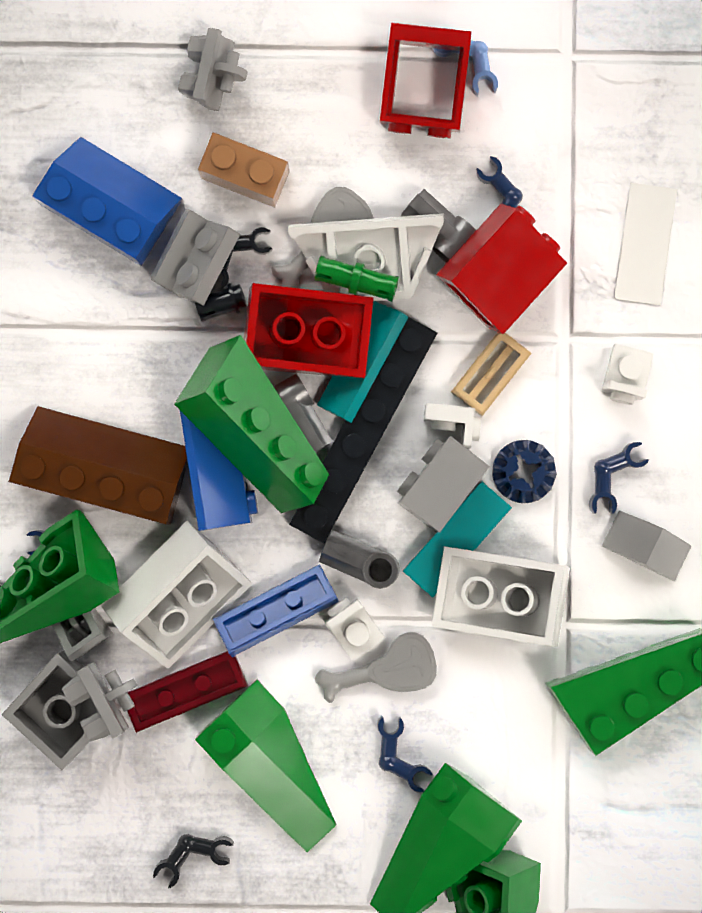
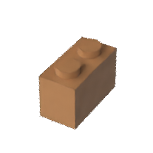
[198,132,290,208]

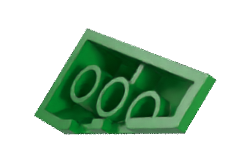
[0,509,120,643]
[195,679,337,853]
[370,763,522,913]
[446,850,541,913]

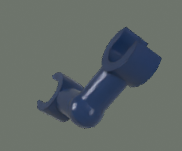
[476,156,523,208]
[589,442,649,514]
[377,715,433,793]

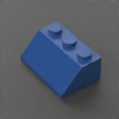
[32,137,183,266]
[180,411,258,531]

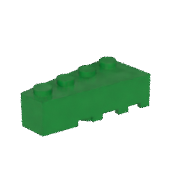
[174,335,329,513]
[545,628,702,756]

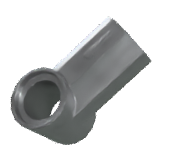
[401,189,476,263]
[274,373,333,453]
[318,530,400,589]

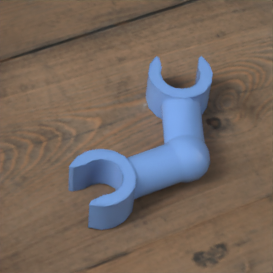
[433,28,498,97]

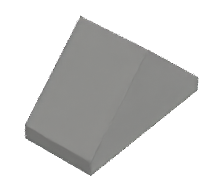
[602,510,692,581]
[52,608,113,662]

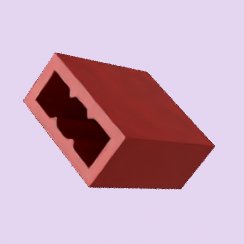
[436,204,567,335]

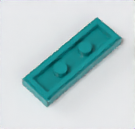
[317,301,408,423]
[403,481,512,598]

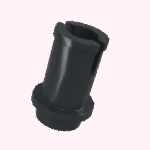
[195,283,247,322]

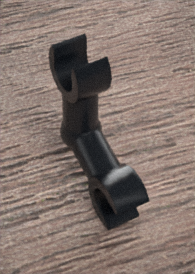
[221,227,273,290]
[153,834,234,889]

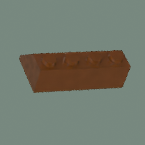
[8,406,188,524]

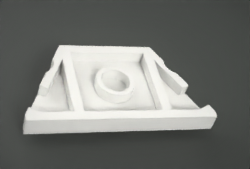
[288,213,444,301]

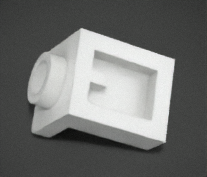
[601,343,654,405]
[423,403,481,449]
[325,597,386,662]

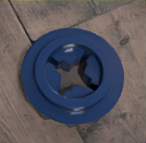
[492,439,557,503]

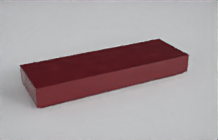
[127,651,248,733]

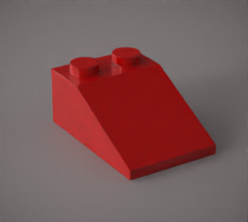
[244,283,374,378]

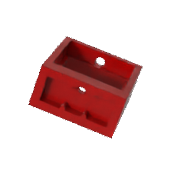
[380,22,472,139]

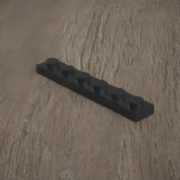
[289,317,438,543]

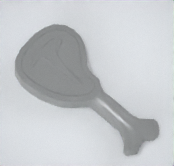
[271,187,374,288]
[315,632,437,703]

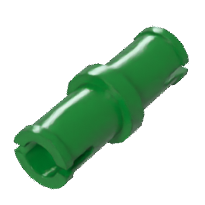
[314,256,399,302]

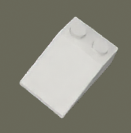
[431,546,570,647]

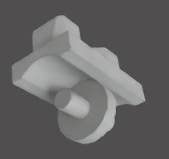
[178,28,248,111]
[62,662,138,742]

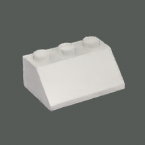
[101,521,253,669]

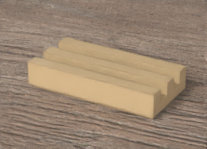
[451,332,532,417]

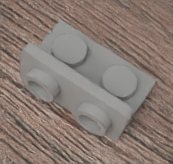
[151,209,240,306]

